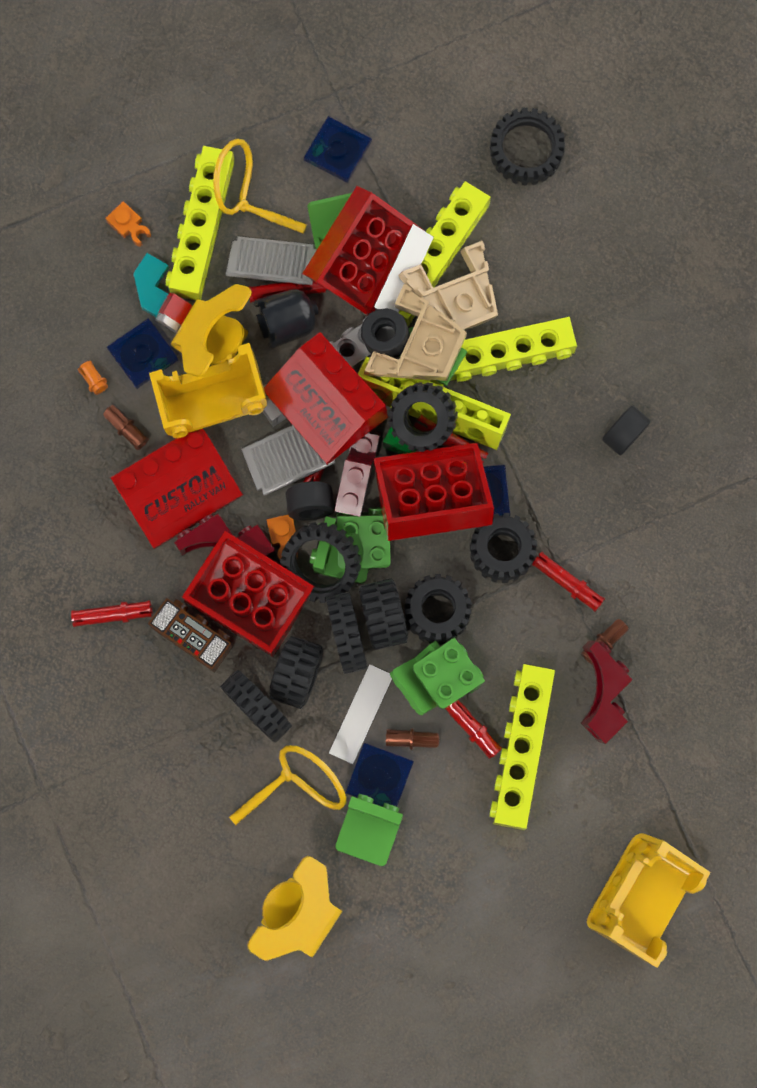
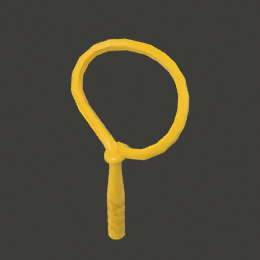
[213,139,307,234]
[229,745,346,825]

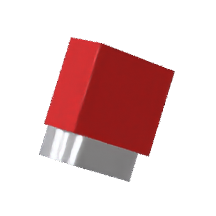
[155,293,192,333]

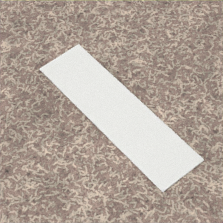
[374,224,434,312]
[329,665,392,764]

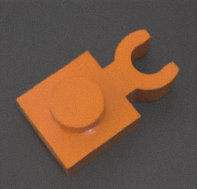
[105,201,151,247]
[266,515,298,561]

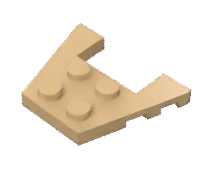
[398,241,498,331]
[364,284,467,381]

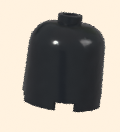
[254,289,319,349]

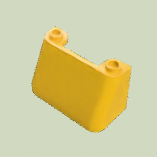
[149,343,267,438]
[587,833,711,968]

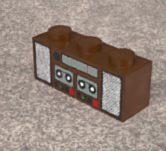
[148,598,233,673]

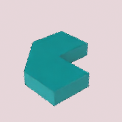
[133,253,169,317]

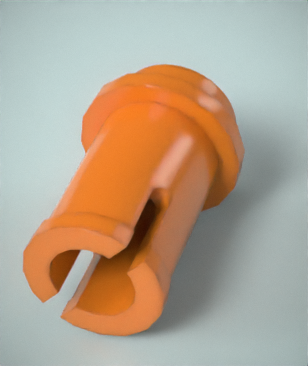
[78,361,108,395]

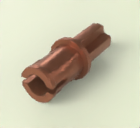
[103,405,149,450]
[582,619,629,665]
[386,728,440,750]

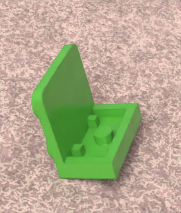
[307,193,352,250]
[337,507,391,569]
[310,517,369,584]
[413,638,485,709]
[390,641,440,715]
[335,794,403,866]

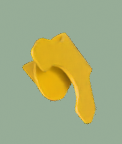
[171,284,252,377]
[248,856,342,961]

